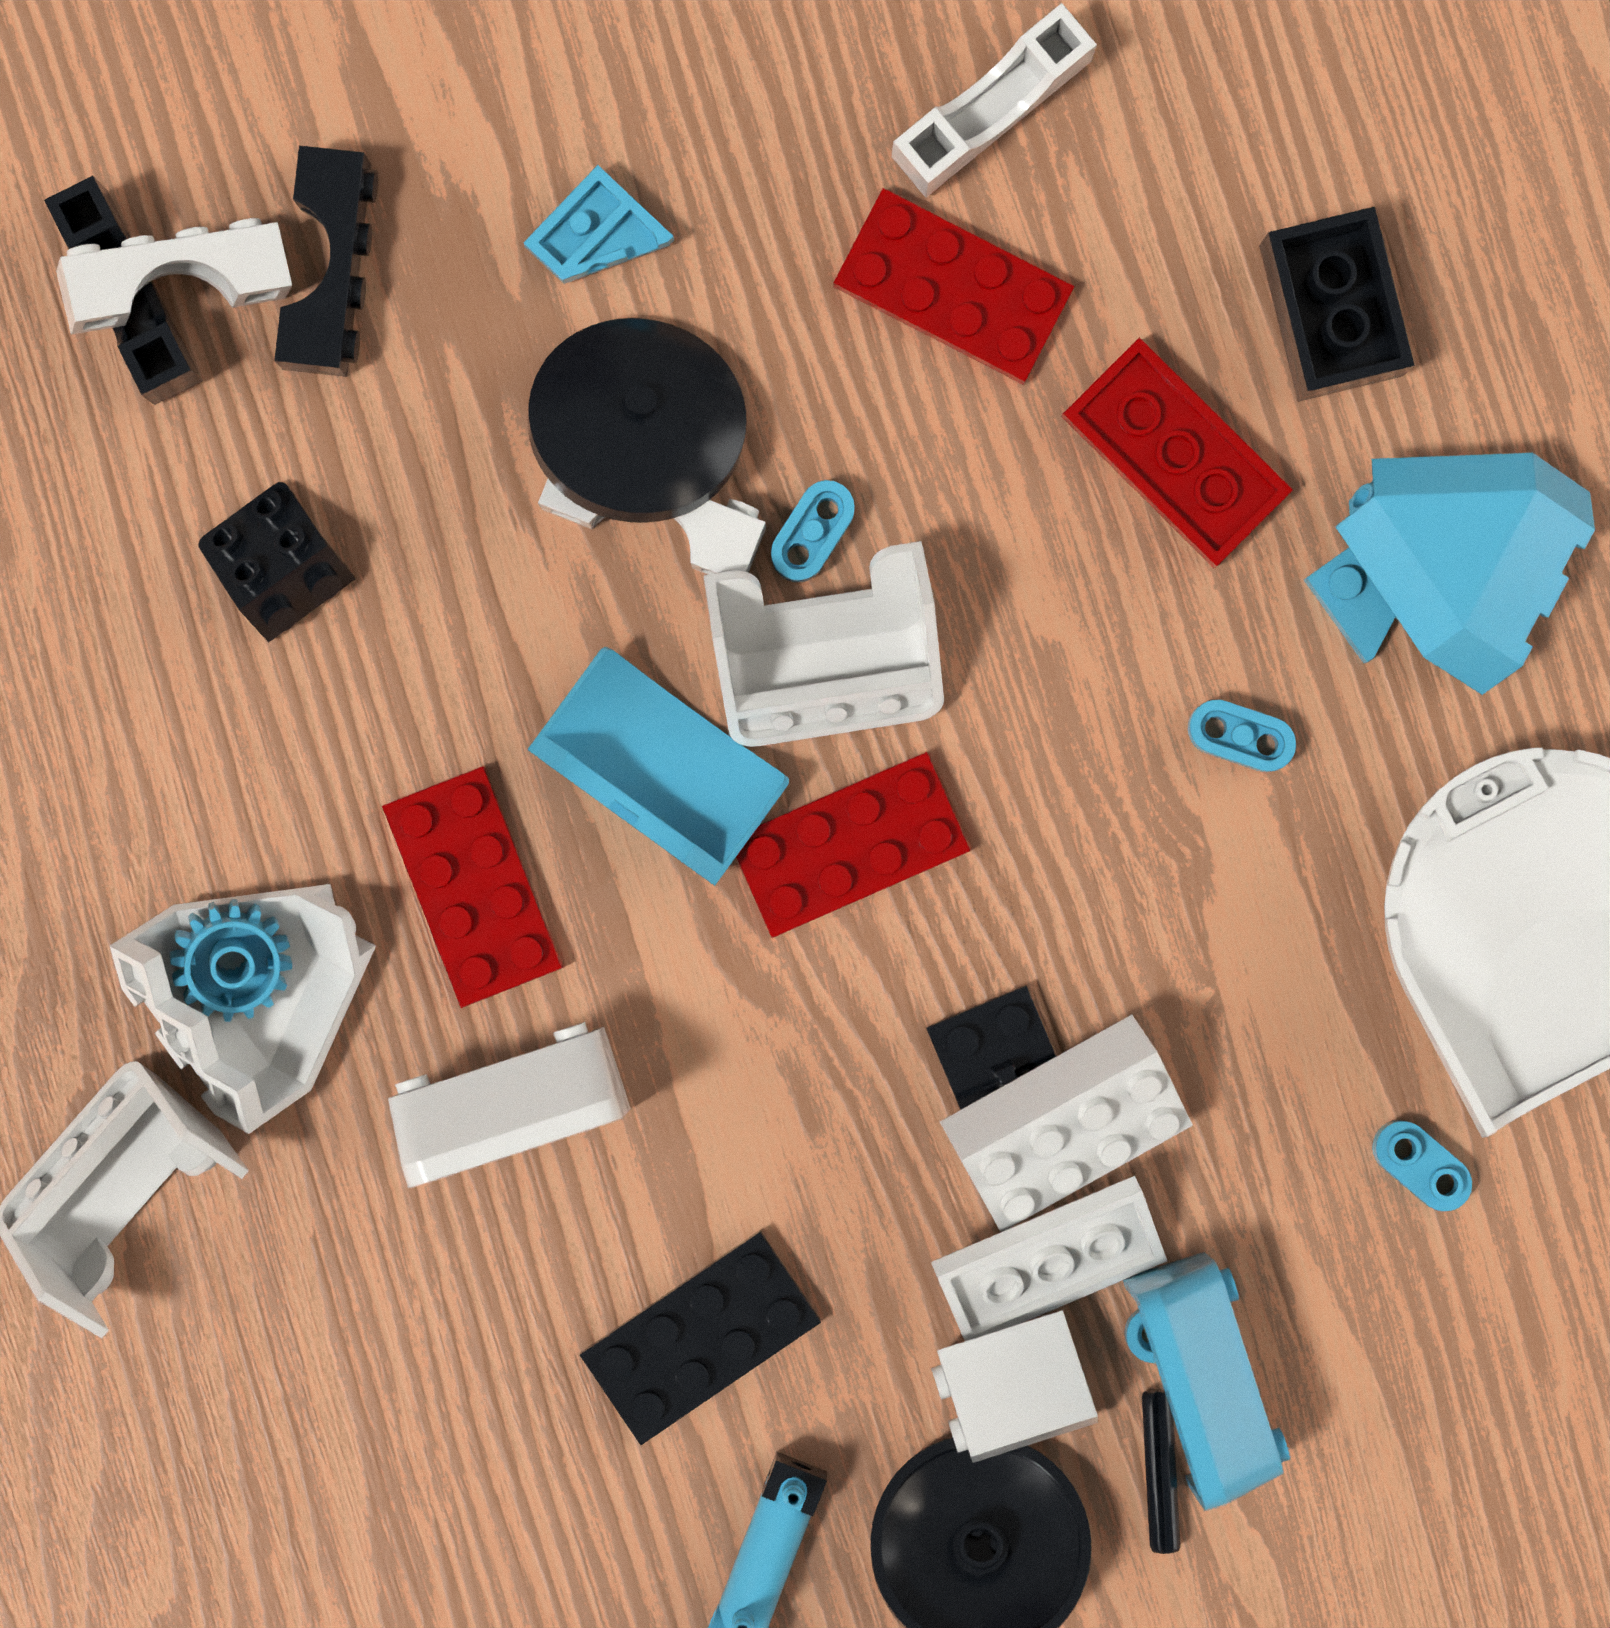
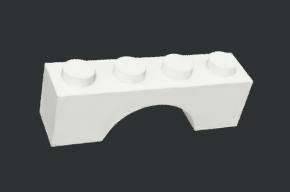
[892,3,1097,198]
[56,218,292,335]
[538,479,766,575]

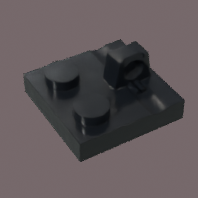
[926,985,1056,1110]

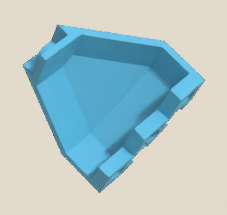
[1335,453,1595,695]

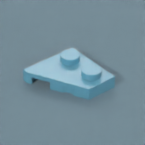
[523,165,674,284]
[1304,548,1396,664]

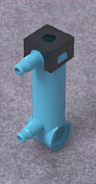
[708,1451,827,1628]

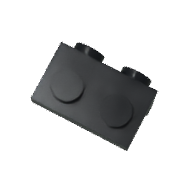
[198,482,356,643]

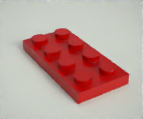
[833,188,1075,385]
[1061,337,1293,569]
[736,752,970,938]
[382,766,564,1008]

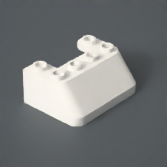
[703,541,944,747]

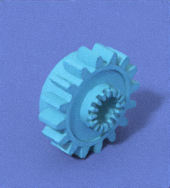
[170,899,292,1022]

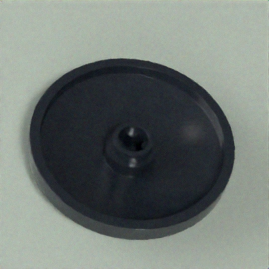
[528,318,747,523]
[871,1438,1091,1628]

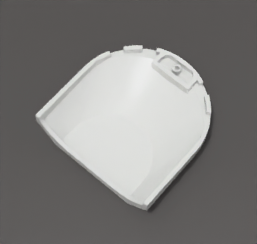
[1384,748,1610,1138]

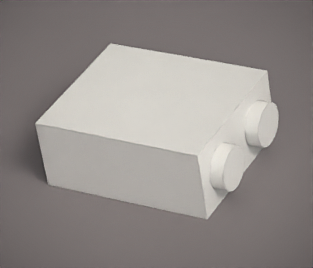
[931,1310,1098,1463]

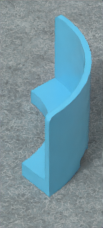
[527,647,789,886]

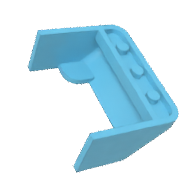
[1123,1252,1290,1511]

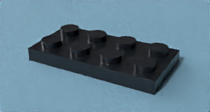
[580,1230,821,1446]

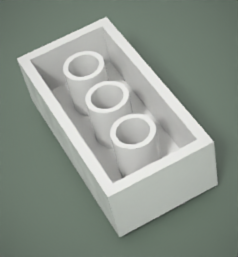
[940,1015,1193,1232]

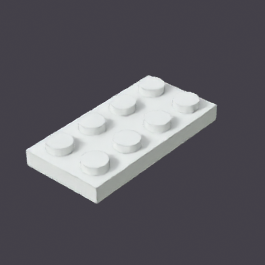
[931,1176,1167,1341]

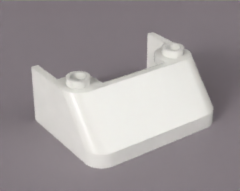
[388,1022,631,1188]
[0,1061,249,1338]

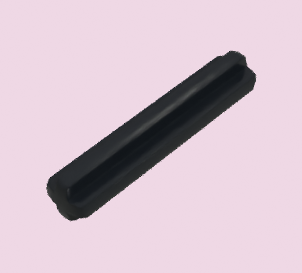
[1142,1389,1180,1554]

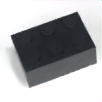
[1259,207,1415,402]

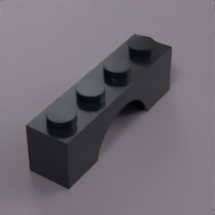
[274,145,378,377]
[44,176,203,405]

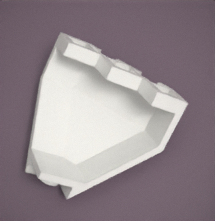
[110,884,376,1134]

